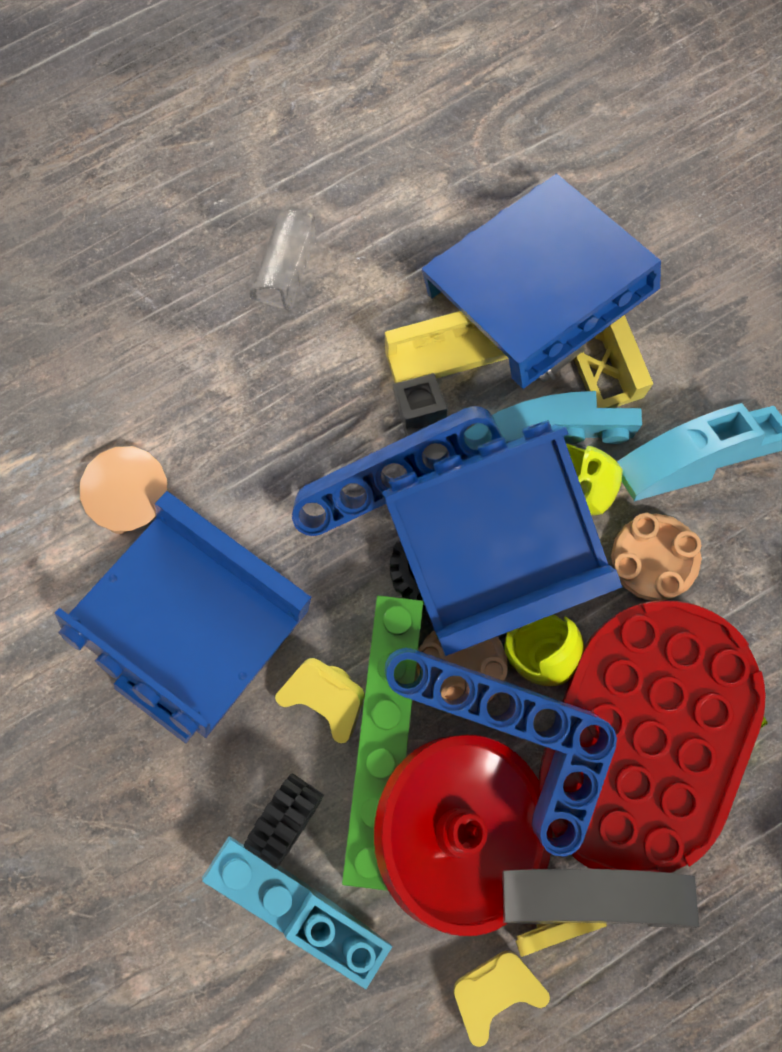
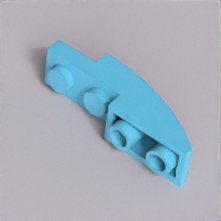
[464,391,642,444]
[617,403,782,501]
[202,836,393,989]

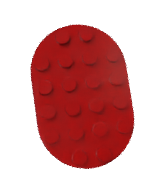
[539,601,766,873]

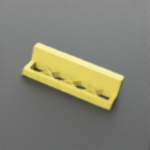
[385,311,508,383]
[574,315,653,408]

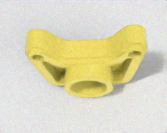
[275,658,365,743]
[515,922,607,957]
[453,951,550,1047]

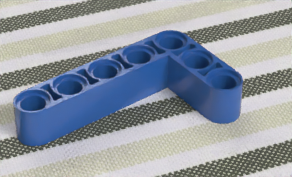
[292,406,503,536]
[384,648,617,857]

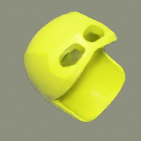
[566,444,623,516]
[504,614,584,687]

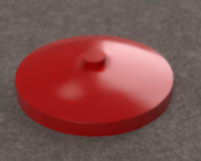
[374,735,552,936]

